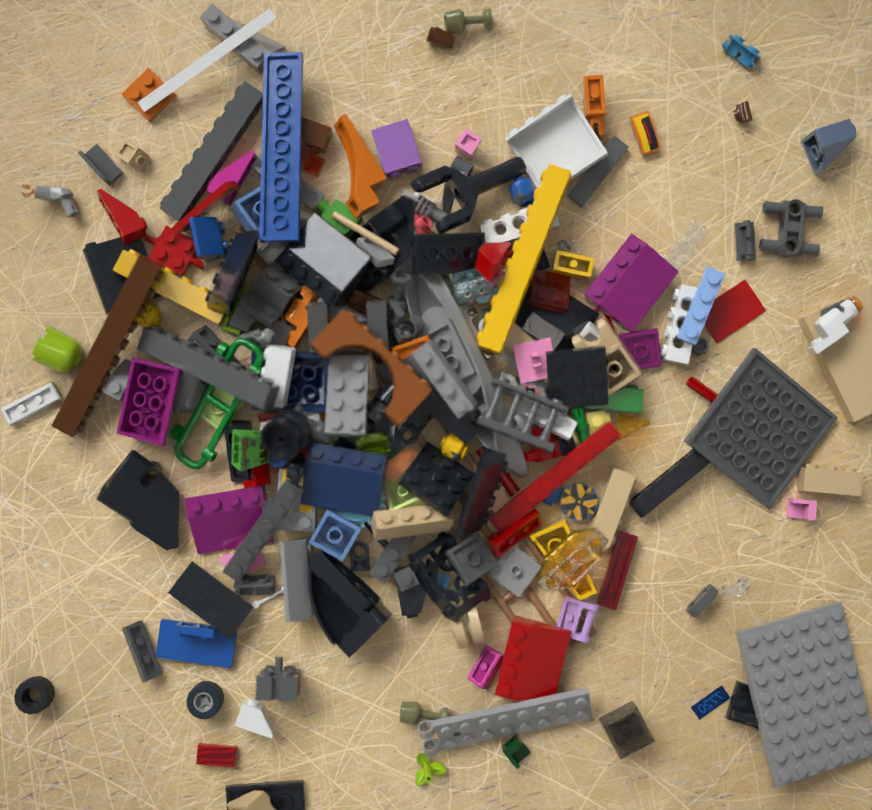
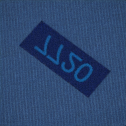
[691,685,730,720]

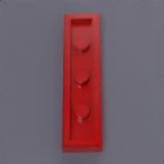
[173,181,239,234]

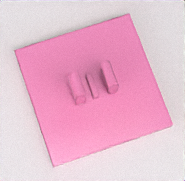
[512,337,553,384]

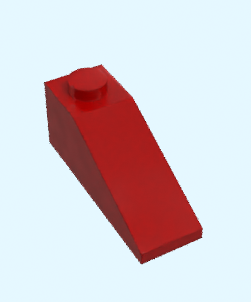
[97,188,148,245]

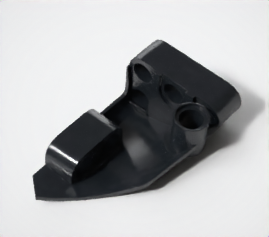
[333,381,433,461]

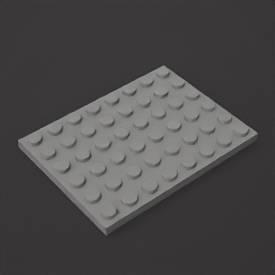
[735,601,872,788]

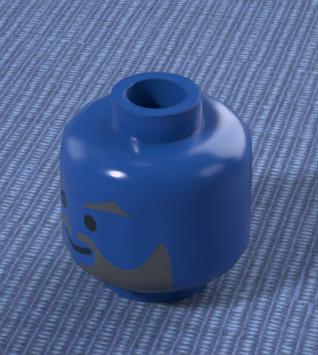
[509,176,535,207]

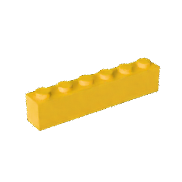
[113,249,225,325]

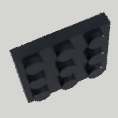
[546,346,608,408]
[398,441,474,518]

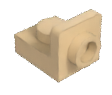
[115,139,150,171]

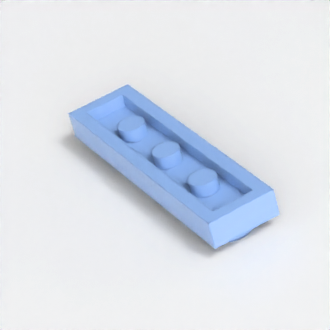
[676,266,725,345]

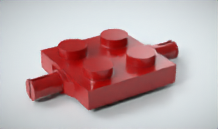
[144,225,206,277]

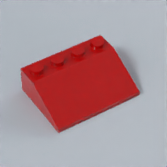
[495,615,572,701]

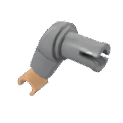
[21,183,79,218]

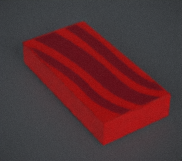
[196,743,237,767]

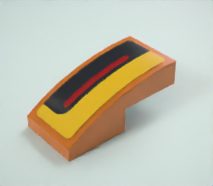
[630,111,661,155]

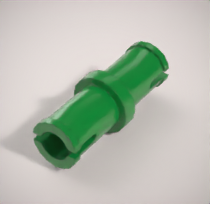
[571,407,590,443]

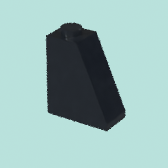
[394,562,430,618]

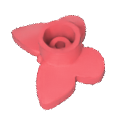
[414,212,435,234]

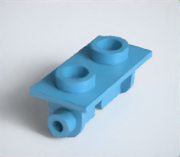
[722,34,761,69]

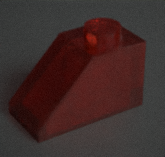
[301,146,325,178]

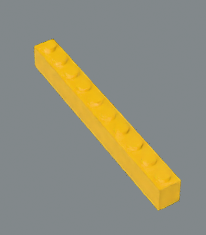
[476,164,571,356]

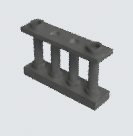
[475,377,569,453]

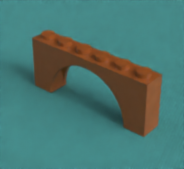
[310,309,432,427]

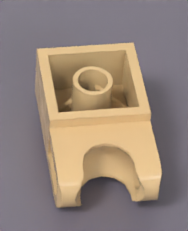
[572,317,642,395]

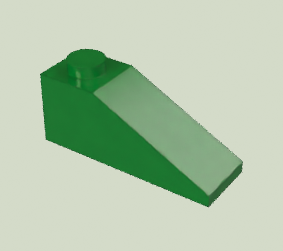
[583,385,644,413]

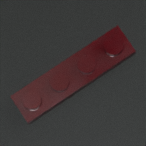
[597,530,638,610]

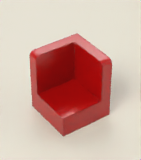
[243,462,271,488]

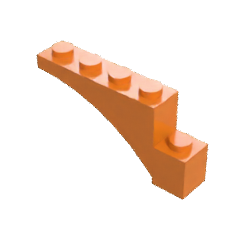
[334,114,387,219]

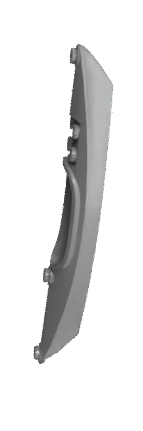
[399,229,528,478]

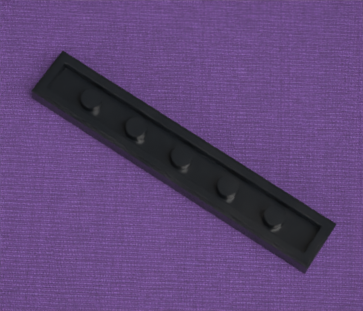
[377,362,479,445]

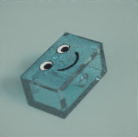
[449,268,494,304]

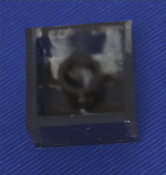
[599,701,655,760]

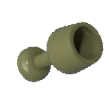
[444,9,492,33]
[399,702,448,726]

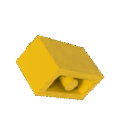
[550,250,595,281]

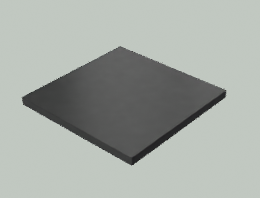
[684,348,838,509]

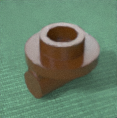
[734,101,753,124]

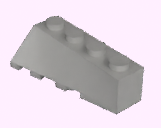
[200,3,286,75]
[401,339,477,419]

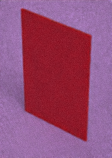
[704,280,766,343]

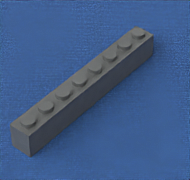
[160,81,263,222]
[137,325,280,410]

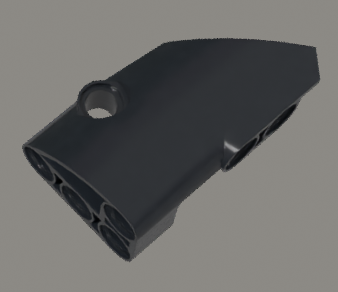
[348,195,415,292]
[96,449,179,550]

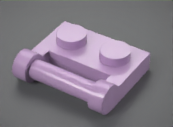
[557,595,599,643]

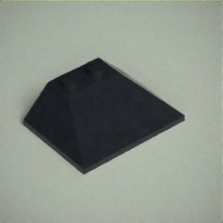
[514,273,599,351]

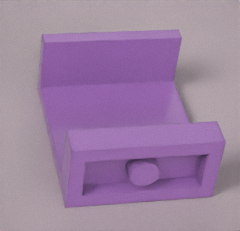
[371,119,422,179]

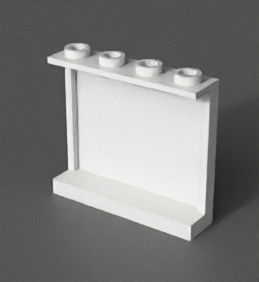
[505,93,608,188]

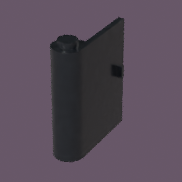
[82,237,162,315]

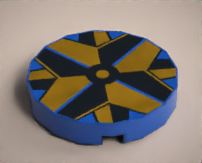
[560,483,598,521]

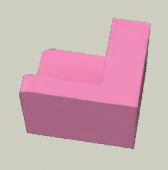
[455,129,482,161]
[786,498,817,520]

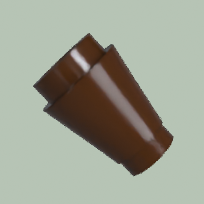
[426,26,456,49]

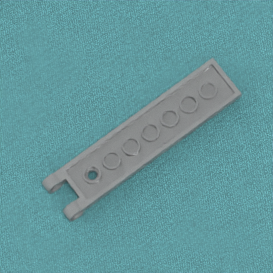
[418,688,592,757]

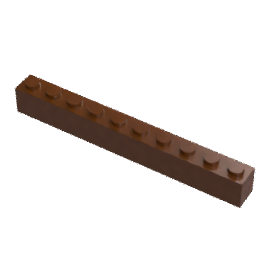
[52,255,165,437]

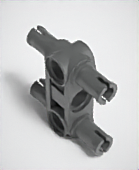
[759,199,823,257]

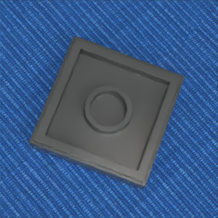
[446,532,499,586]

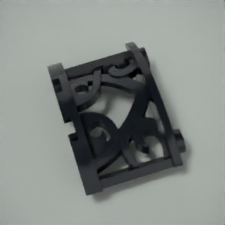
[408,532,491,623]

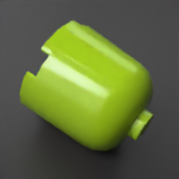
[32,326,83,373]

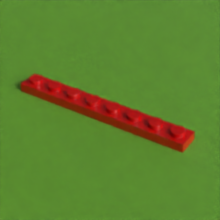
[489,420,621,534]

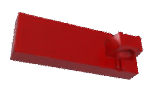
[488,508,542,558]

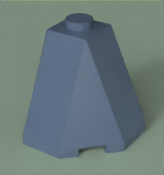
[801,119,857,175]

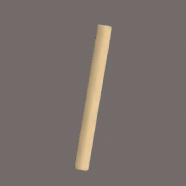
[332,211,400,256]

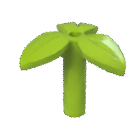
[415,753,447,786]

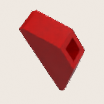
[475,242,513,282]

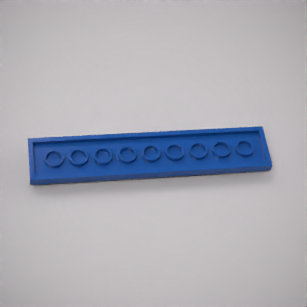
[259,51,304,243]

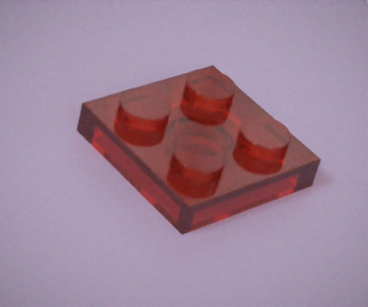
[529,269,571,313]

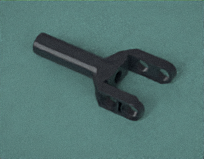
[411,157,526,234]

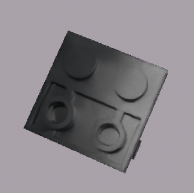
[725,680,759,729]

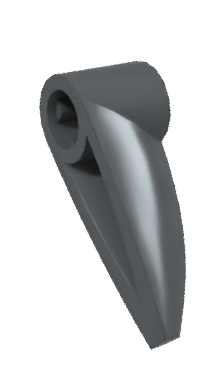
[443,156,474,213]

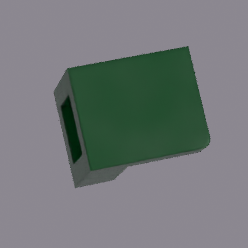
[502,734,530,769]

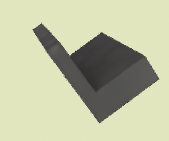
[78,144,124,186]

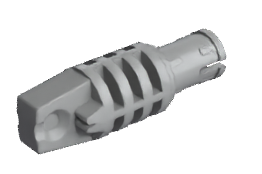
[400,190,448,222]

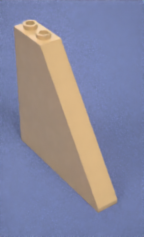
[797,284,872,424]

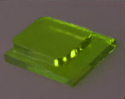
[356,433,390,453]

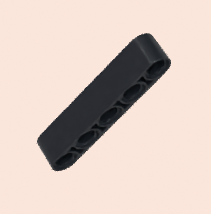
[629,449,710,518]

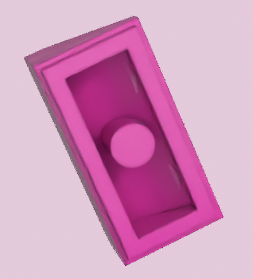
[467,645,504,690]

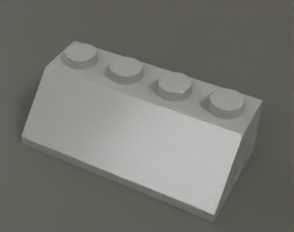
[280,538,314,622]

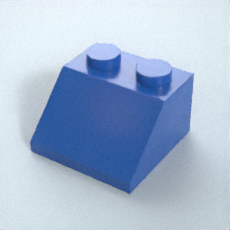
[189,217,229,262]

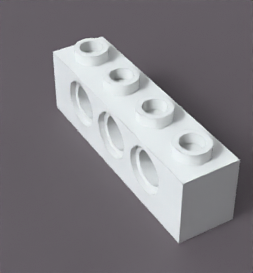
[479,208,560,243]
[660,284,697,365]

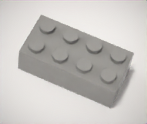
[325,355,370,438]

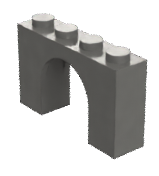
[307,300,388,355]

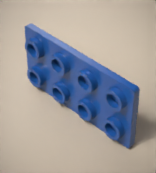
[155,618,237,668]

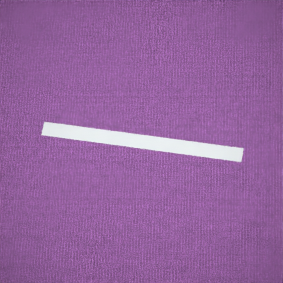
[138,8,276,112]

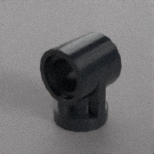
[349,540,370,572]

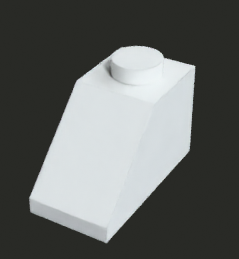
[235,698,275,739]

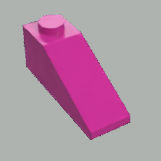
[207,150,258,206]

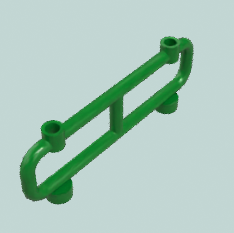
[170,338,264,469]

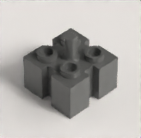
[256,656,301,701]

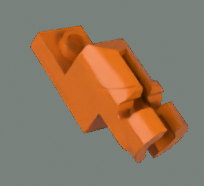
[583,75,606,139]
[285,285,319,349]

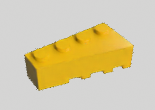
[530,519,597,600]

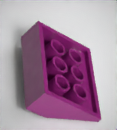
[584,233,679,332]
[116,358,181,446]
[184,485,274,554]

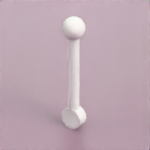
[252,586,283,609]

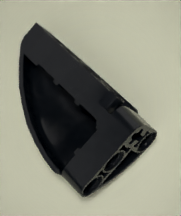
[308,549,393,658]

